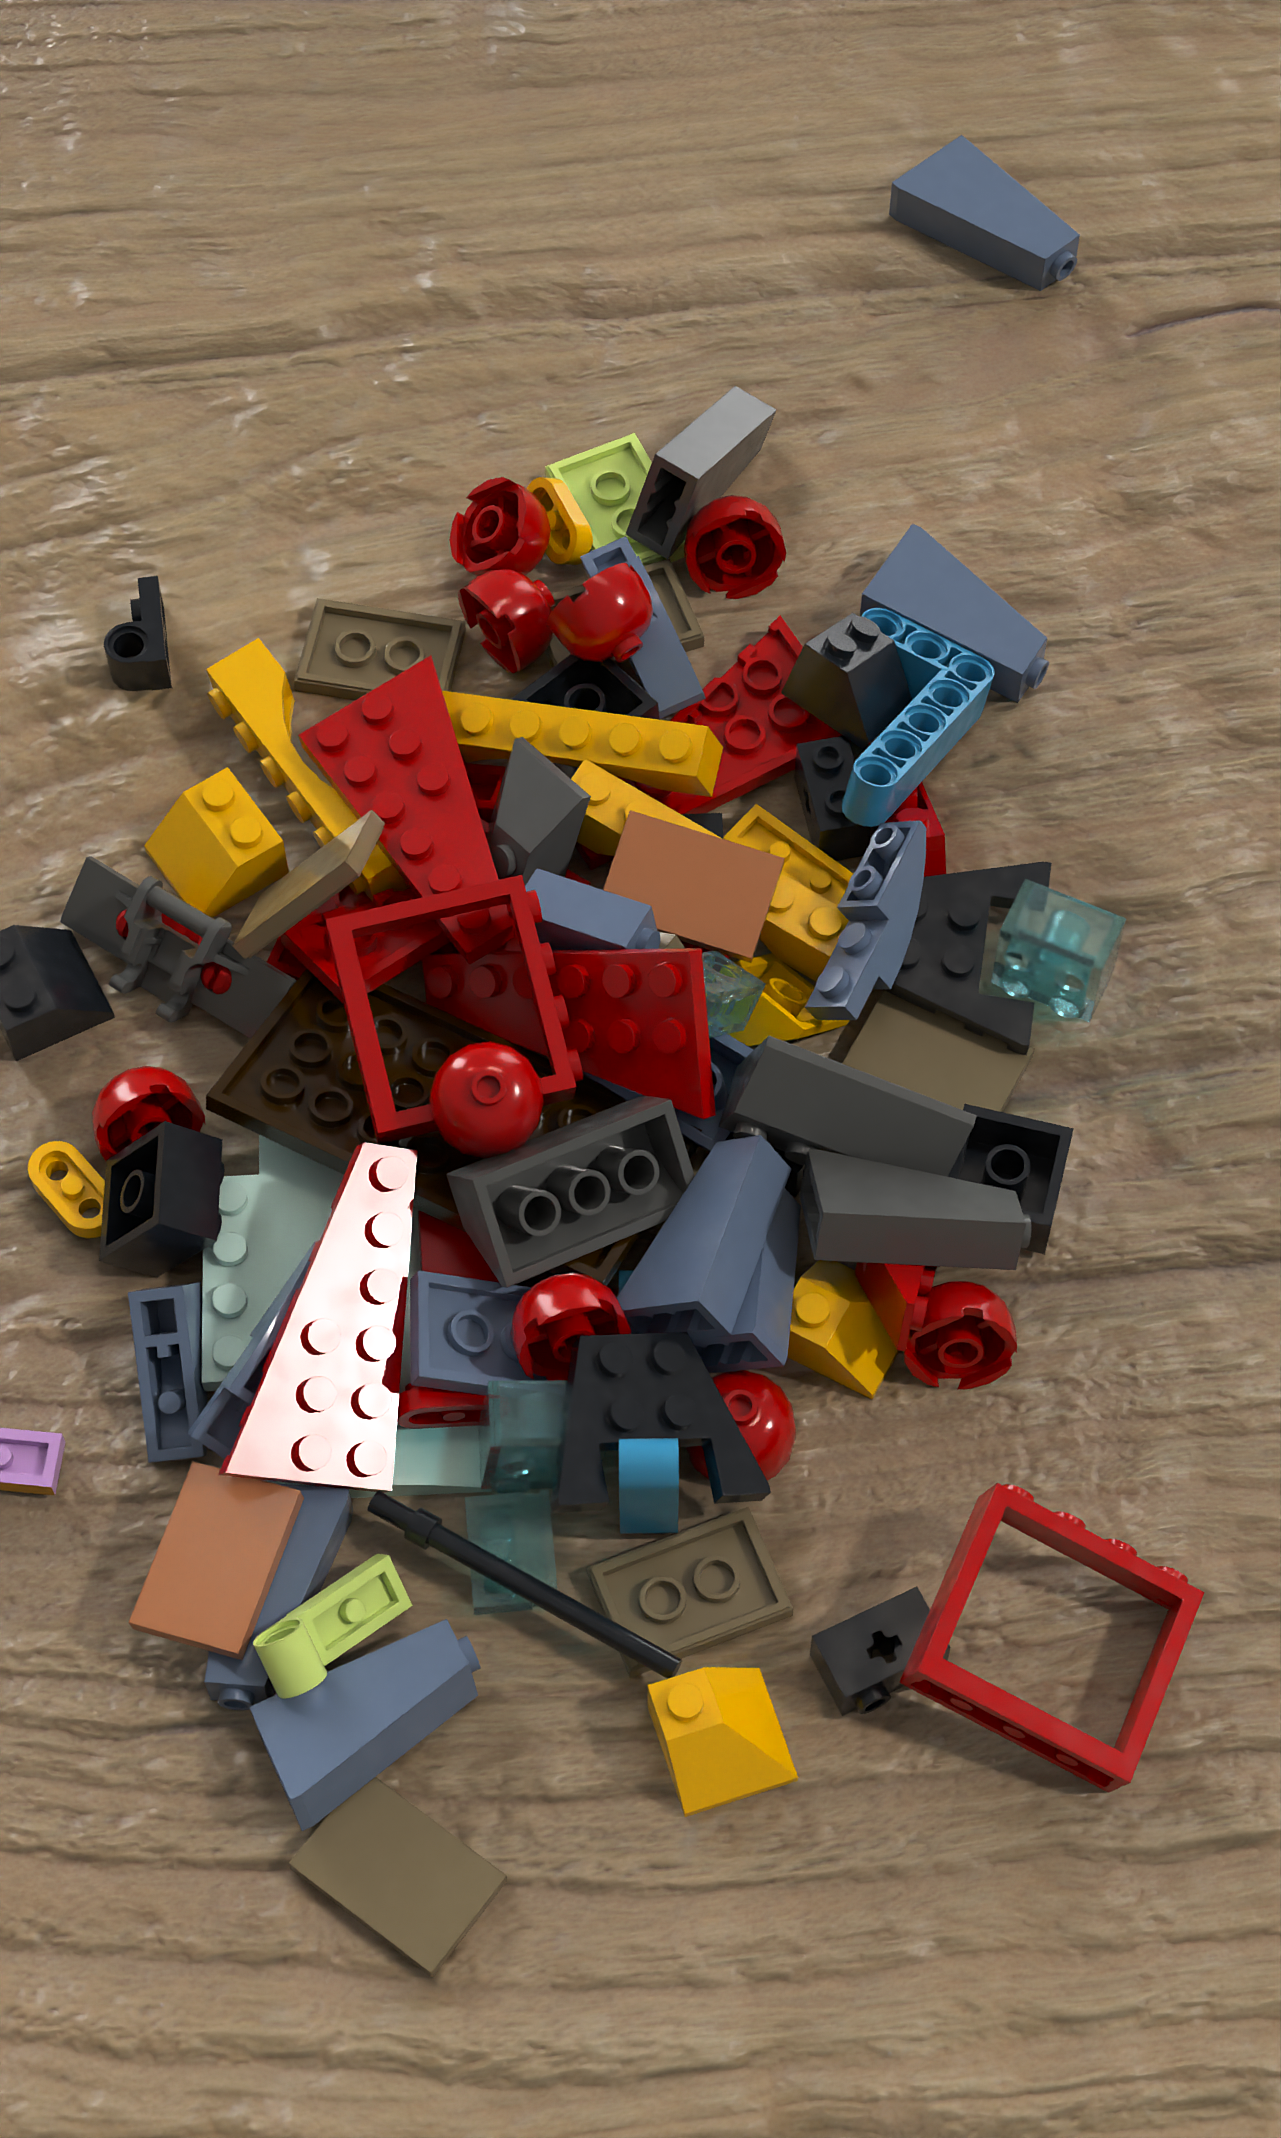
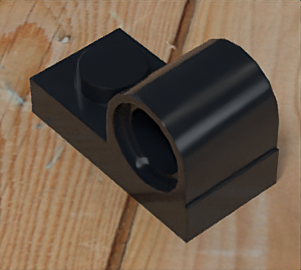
[104,576,172,691]

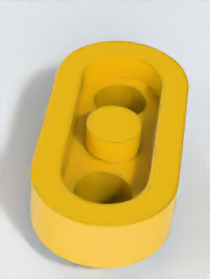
[527,477,593,565]
[28,1141,105,1238]

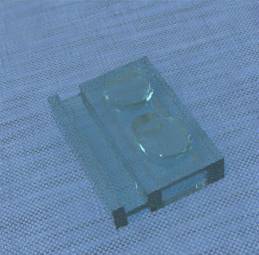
[465,1490,558,1615]

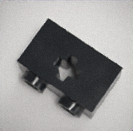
[794,736,871,861]
[810,1586,951,1716]

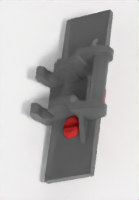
[60,856,297,1039]

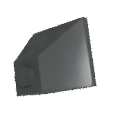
[487,737,591,886]

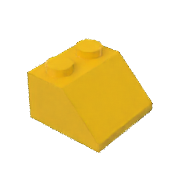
[144,767,289,918]

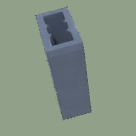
[889,135,1080,291]
[860,523,1049,703]
[617,1135,791,1339]
[691,1189,801,1373]
[204,1483,353,1710]
[249,1619,481,1831]

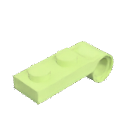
[253,1554,413,1699]

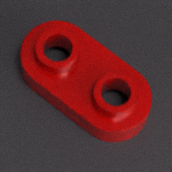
[397,1383,510,1429]

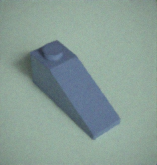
[128,1282,207,1463]

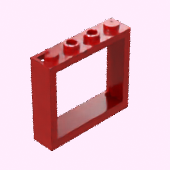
[326,875,583,1144]
[899,1483,1205,1793]

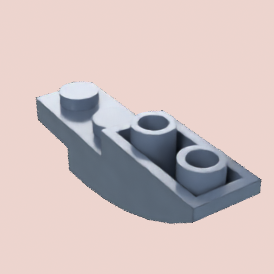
[580,536,706,719]
[805,821,926,1020]
[187,1241,316,1459]

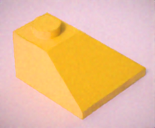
[705,953,850,1046]
[788,1260,900,1399]
[647,1667,798,1817]

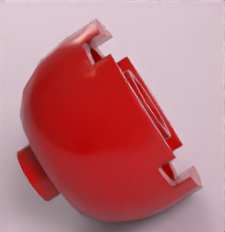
[449,477,551,576]
[684,495,786,599]
[546,563,653,662]
[458,569,555,674]
[430,1041,544,1158]
[92,1066,206,1161]
[511,1273,631,1386]
[904,1281,1017,1390]
[685,1370,796,1481]

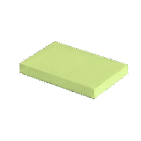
[545,433,685,566]

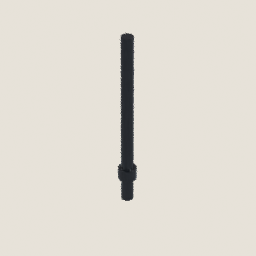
[367,1491,682,1679]

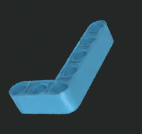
[842,608,995,827]
[619,1270,679,1534]

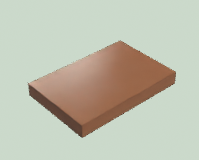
[603,810,785,963]
[128,1461,304,1660]

